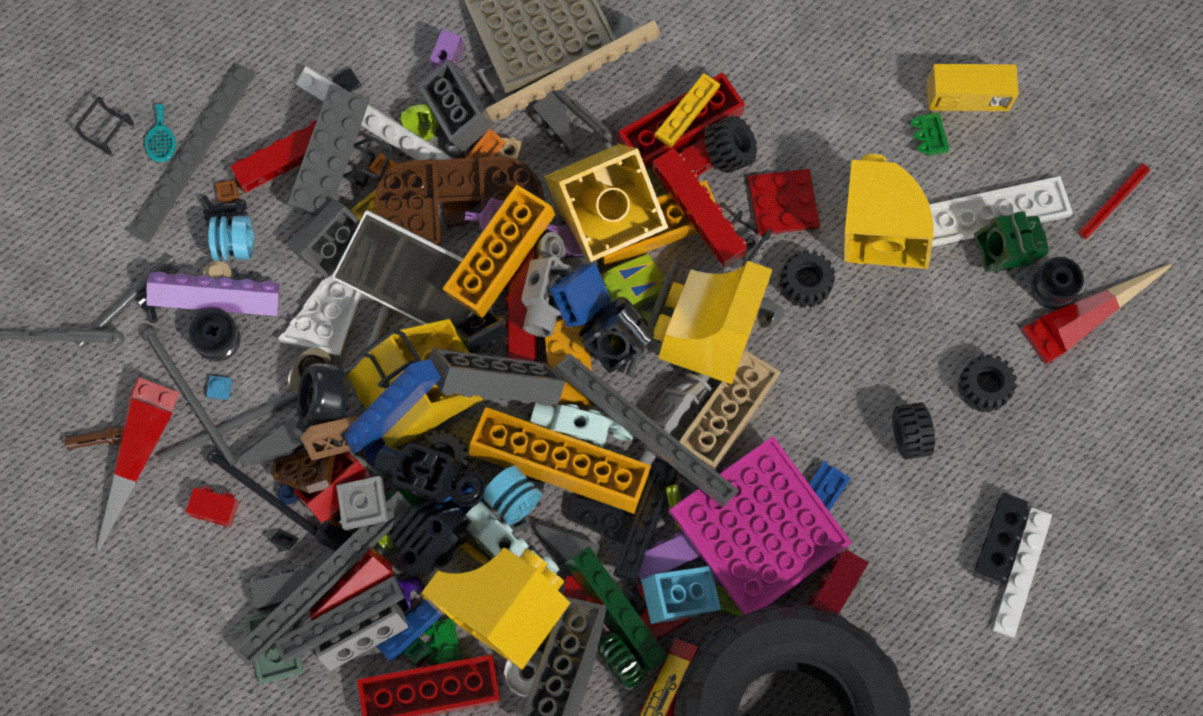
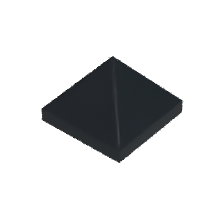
[270,529,299,552]

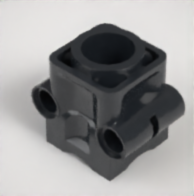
[579,297,654,373]

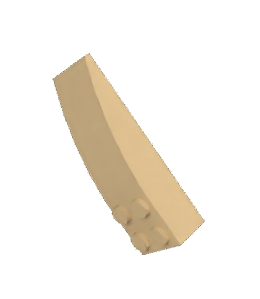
[679,350,781,471]

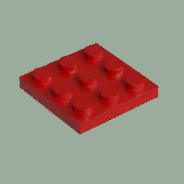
[748,169,820,236]

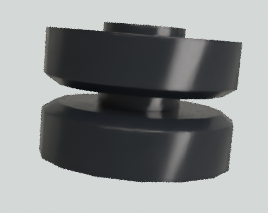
[189,309,241,362]

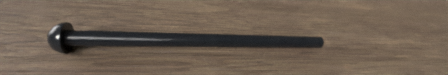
[207,450,335,551]

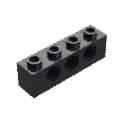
[972,492,1030,586]

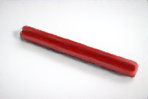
[1078,164,1150,239]

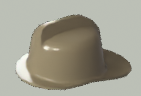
[288,348,331,395]

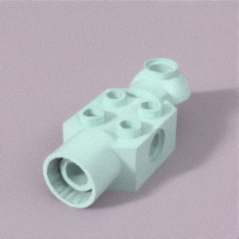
[530,403,638,448]
[466,502,559,575]

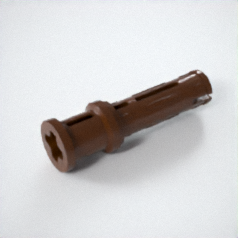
[65,426,124,450]

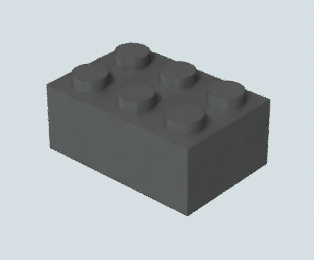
[290,199,370,279]

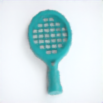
[145,104,177,163]

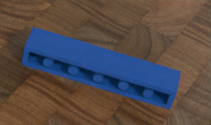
[342,359,441,453]

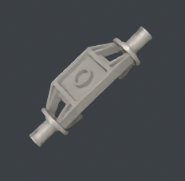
[638,373,712,465]

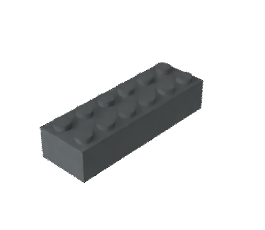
[287,85,370,216]
[429,348,566,406]

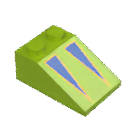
[601,254,664,309]

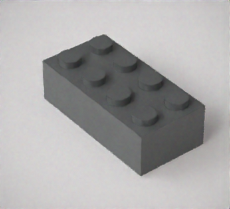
[418,59,495,151]

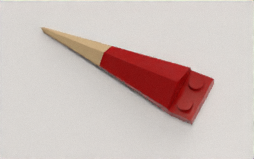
[1022,264,1172,365]

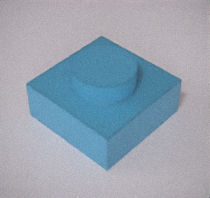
[206,376,232,400]

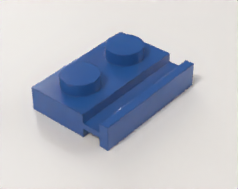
[809,461,851,511]

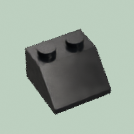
[453,308,506,353]

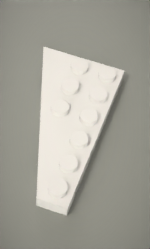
[278,236,377,358]

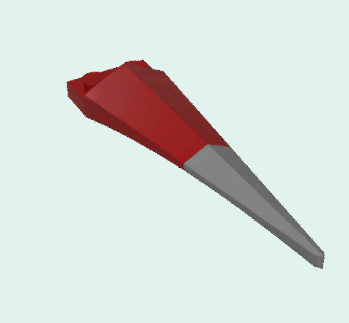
[96,377,180,552]

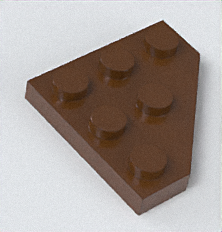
[270,441,335,493]

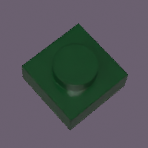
[402,637,434,668]

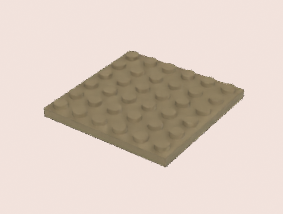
[463,0,616,93]

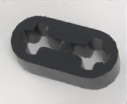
[315,523,353,551]

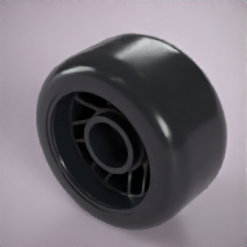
[297,363,348,428]

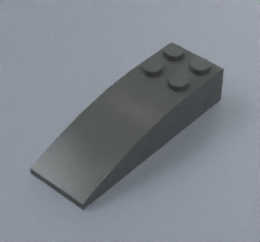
[521,597,606,716]

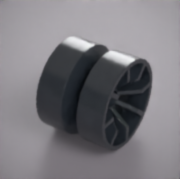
[1031,257,1084,310]

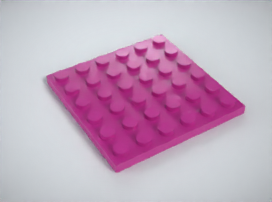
[668,436,852,615]

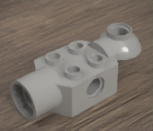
[521,232,574,337]

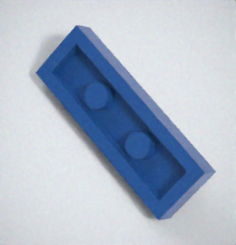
[376,600,441,662]

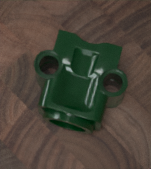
[974,211,1049,274]

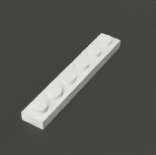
[992,507,1052,638]

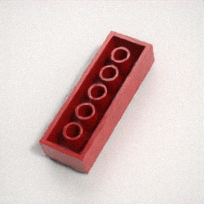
[617,72,745,170]
[357,655,501,716]

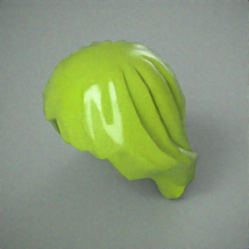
[400,104,440,141]

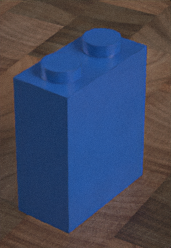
[550,263,611,327]

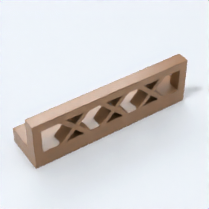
[301,415,384,460]

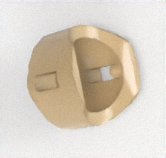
[203,261,234,279]

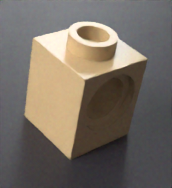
[496,137,522,160]

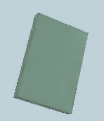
[244,611,304,685]

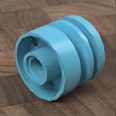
[208,215,254,261]
[483,466,542,525]

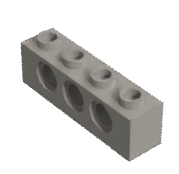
[315,603,408,671]

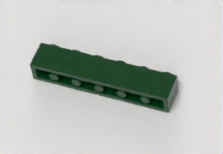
[565,546,668,672]

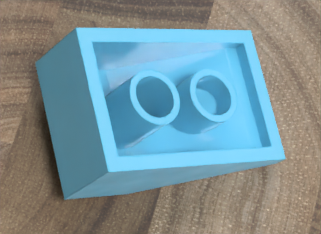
[641,567,721,624]

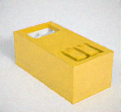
[927,64,1019,111]

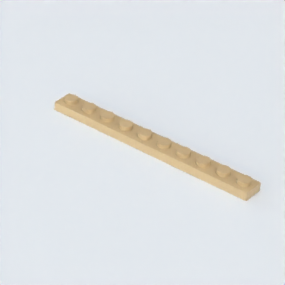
[485,20,661,122]

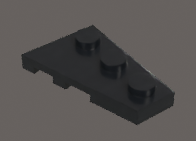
[569,498,636,544]

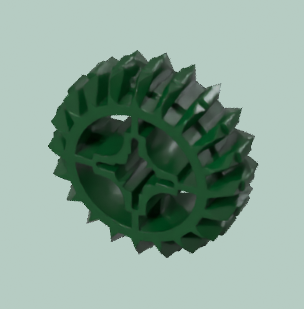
[597,631,645,690]

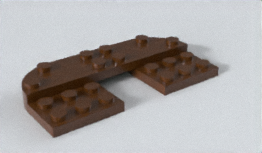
[374,157,546,248]

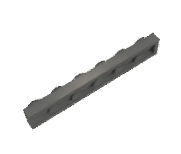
[275,576,405,663]

